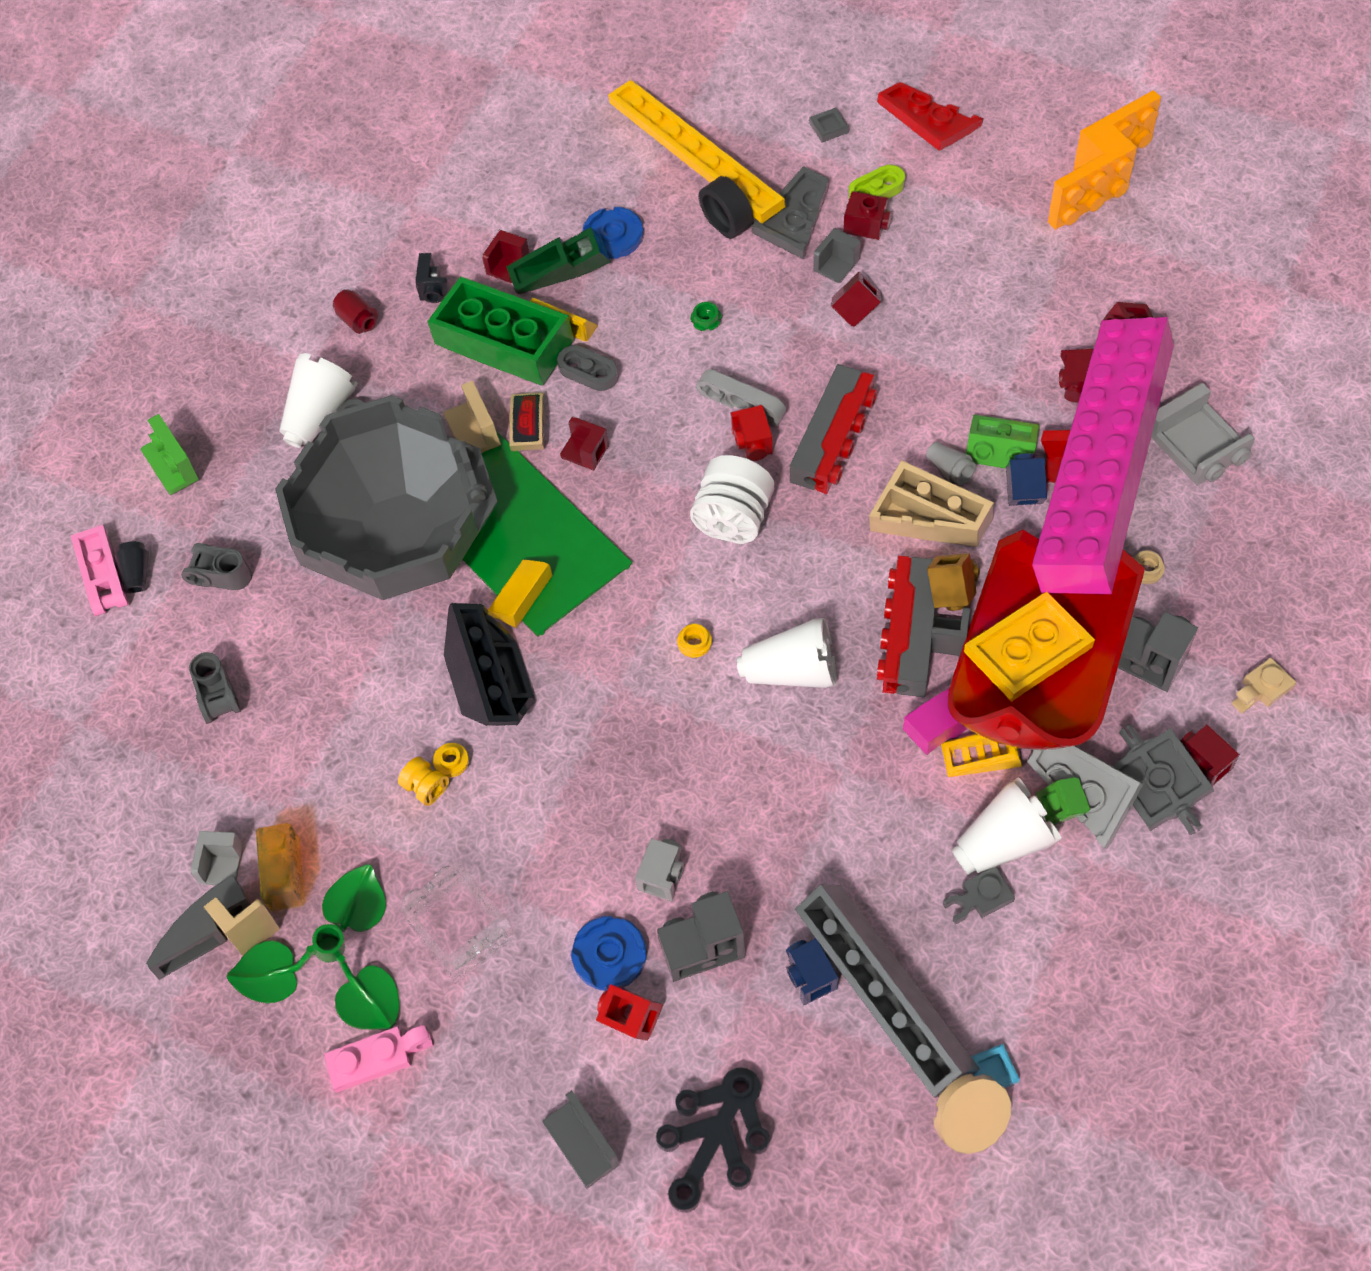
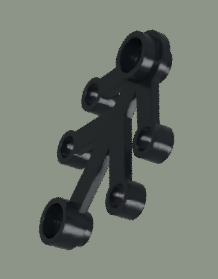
[656,1068,770,1213]

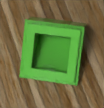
[1036,777,1090,825]

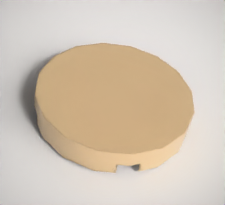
[934,1074,1011,1154]

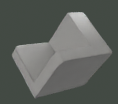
[191,831,244,885]

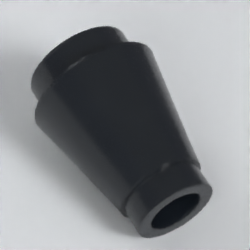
[114,541,149,594]

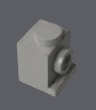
[635,838,685,902]

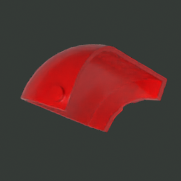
[948,529,1145,750]

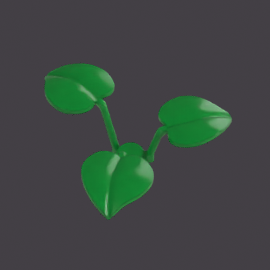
[226,864,399,1030]

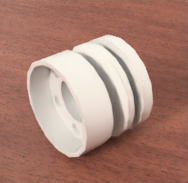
[690,455,774,544]

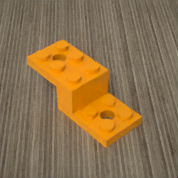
[1048,90,1161,230]

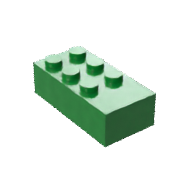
[427,276,574,386]

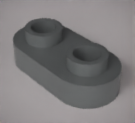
[557,346,618,391]

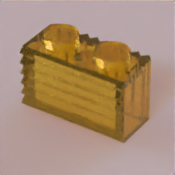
[256,823,306,912]

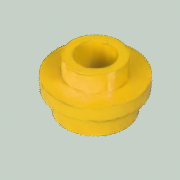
[677,624,712,658]
[433,743,469,778]

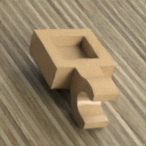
[1232,658,1297,714]

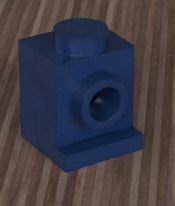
[786,938,838,1006]

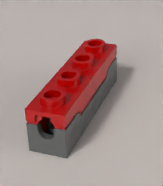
[790,364,878,494]
[876,555,935,697]

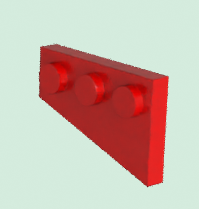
[877,82,983,151]

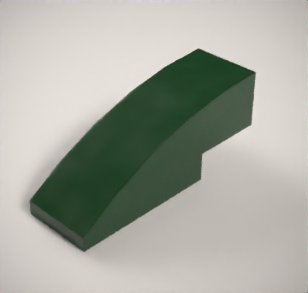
[506,227,611,294]

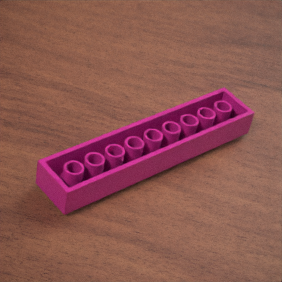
[1032,317,1174,594]

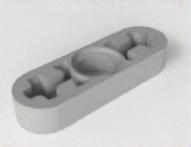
[696,369,786,427]

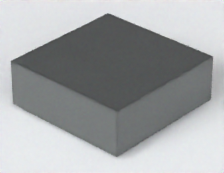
[809,108,849,143]

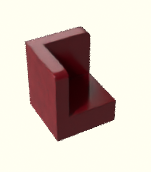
[482,230,529,283]
[831,272,881,327]
[560,416,609,471]

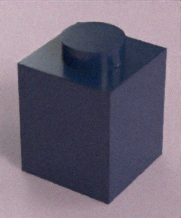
[1006,454,1047,506]

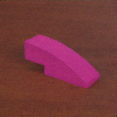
[903,689,968,755]

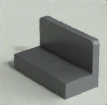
[542,1090,620,1189]

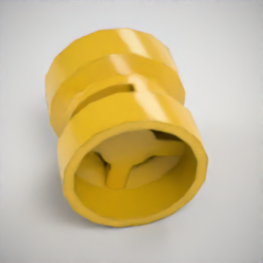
[398,756,449,806]

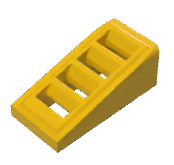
[941,734,1023,777]

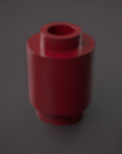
[332,289,378,334]

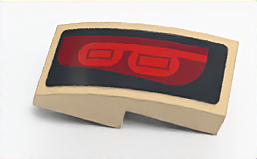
[509,393,544,451]

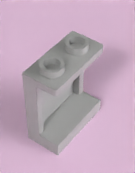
[1151,383,1255,486]

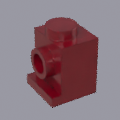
[1059,349,1094,403]
[1180,724,1240,787]

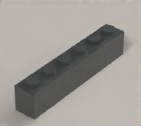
[795,884,980,1098]

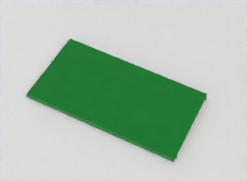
[462,431,632,637]

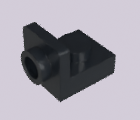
[415,253,450,303]

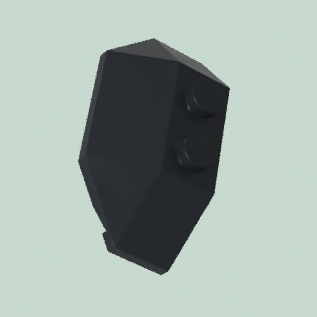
[444,603,535,726]

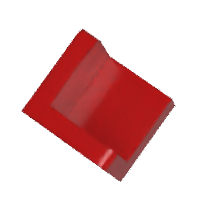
[1041,430,1070,483]

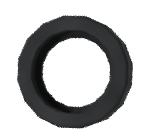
[698,176,754,239]

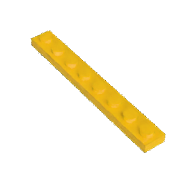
[608,80,785,224]

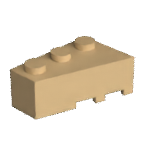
[869,460,994,547]

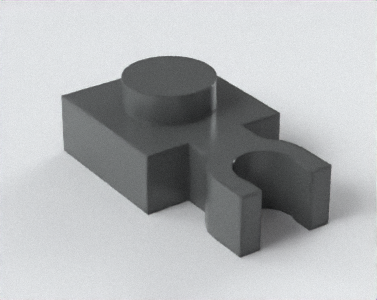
[943,867,1015,925]

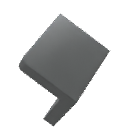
[813,228,861,283]
[930,607,970,656]

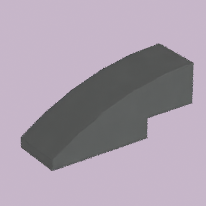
[146,875,251,980]

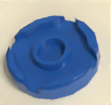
[583,207,644,259]
[571,916,647,991]

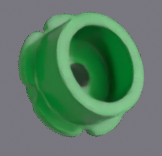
[690,302,722,331]

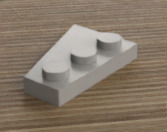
[1027,746,1144,849]

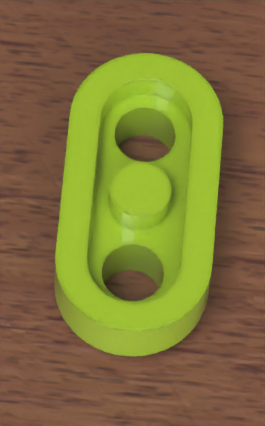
[848,165,905,199]

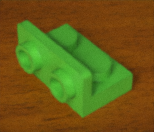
[141,414,199,495]
[966,414,1039,469]

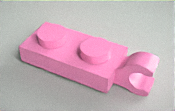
[324,1025,434,1093]

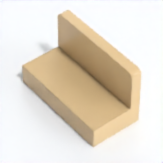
[444,380,501,453]
[204,897,280,956]

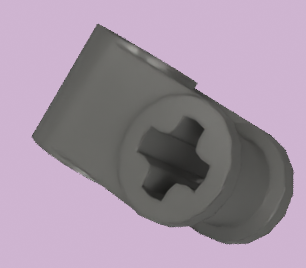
[181,543,252,590]
[189,652,241,724]

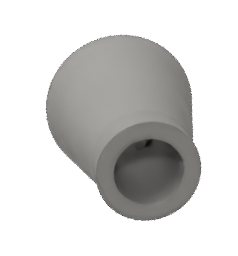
[926,442,976,486]

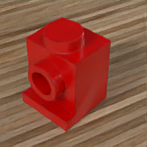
[730,405,773,461]
[595,984,663,1041]

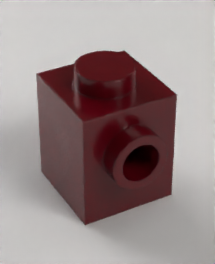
[843,191,892,240]

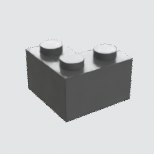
[1118,611,1199,693]
[657,891,745,982]

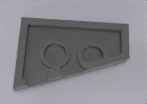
[752,166,829,259]

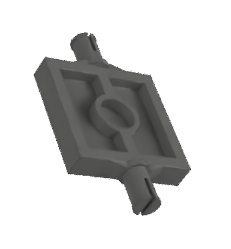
[1111,724,1214,835]

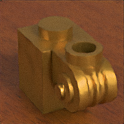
[927,553,980,611]

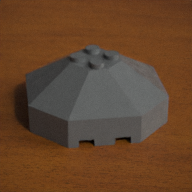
[275,395,498,600]

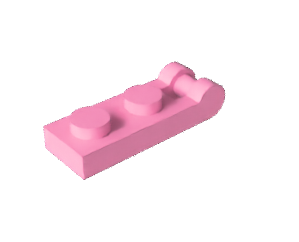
[71,524,129,616]

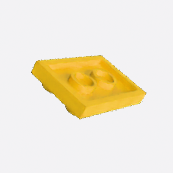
[964,591,1095,702]

